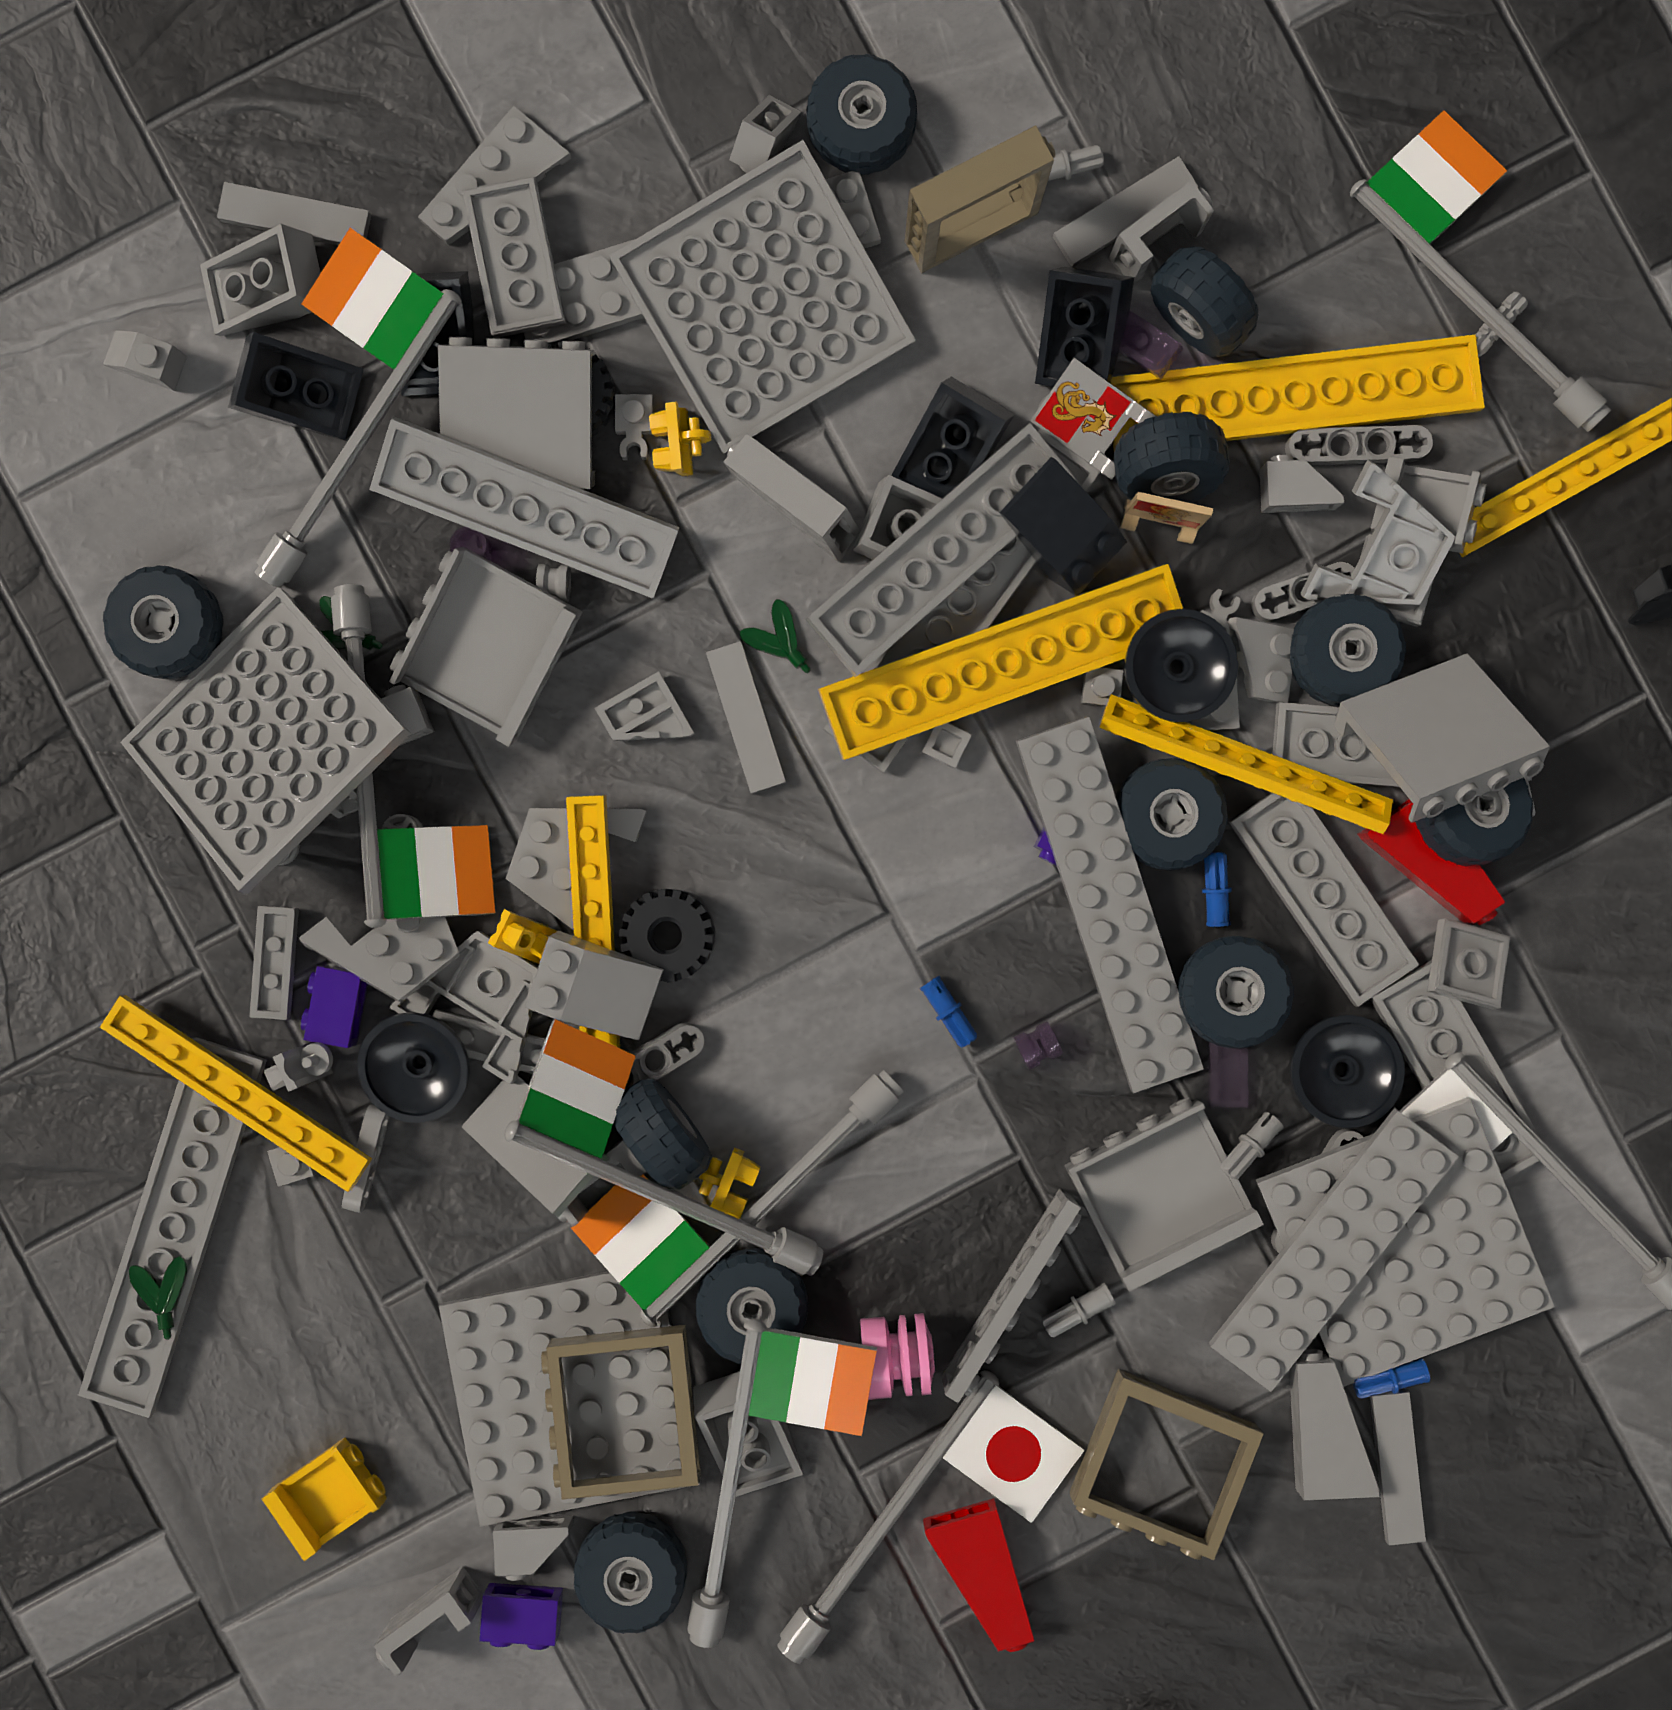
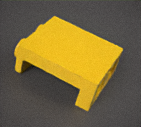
[262,1437,387,1561]

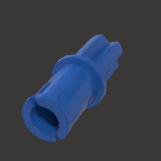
[1202,852,1232,927]
[919,975,977,1048]
[1353,1358,1430,1399]

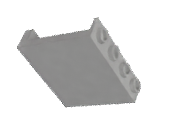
[438,337,595,489]
[389,547,583,747]
[1334,653,1550,823]
[1064,1097,1264,1292]

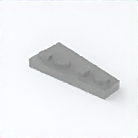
[418,106,571,245]

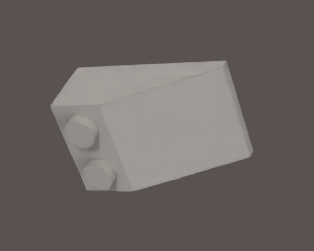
[200,224,321,336]
[852,475,966,590]
[524,931,664,1040]
[693,1372,803,1497]

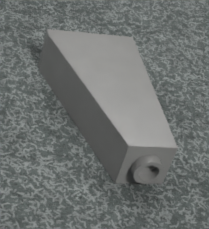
[723,434,860,562]
[1289,1349,1379,1500]

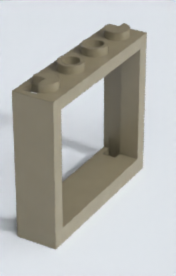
[904,125,1055,273]
[541,1325,701,1500]
[1069,1369,1264,1560]

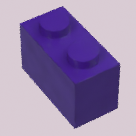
[301,965,368,1048]
[480,1583,563,1650]

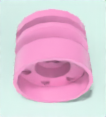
[860,1313,935,1400]

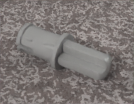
[1048,145,1104,181]
[1220,1112,1284,1180]
[1042,1283,1116,1337]

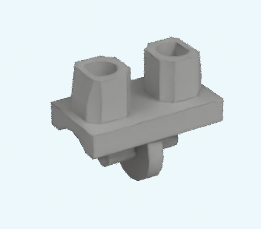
[264,1042,333,1092]

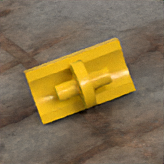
[649,402,712,476]
[488,909,557,963]
[698,1147,761,1219]

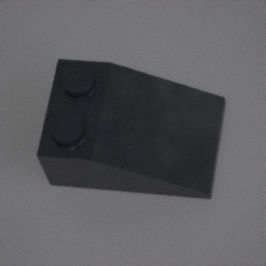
[1035,267,1135,387]
[401,271,474,396]
[228,332,364,440]
[891,376,1015,499]
[999,457,1127,596]

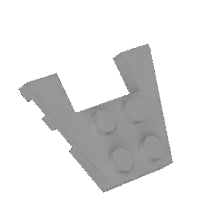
[1301,459,1456,605]
[505,808,647,930]
[299,917,460,1003]
[390,931,538,1084]

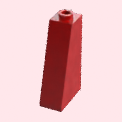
[1357,799,1505,925]
[923,1498,1034,1652]

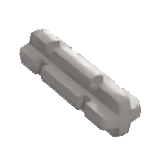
[1474,292,1528,357]

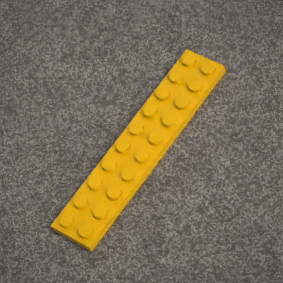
[1110,334,1485,452]
[818,564,1183,760]

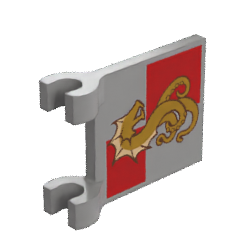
[1031,358,1156,480]

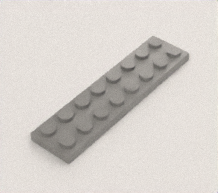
[369,416,680,598]
[805,423,1077,677]
[1209,1108,1459,1392]

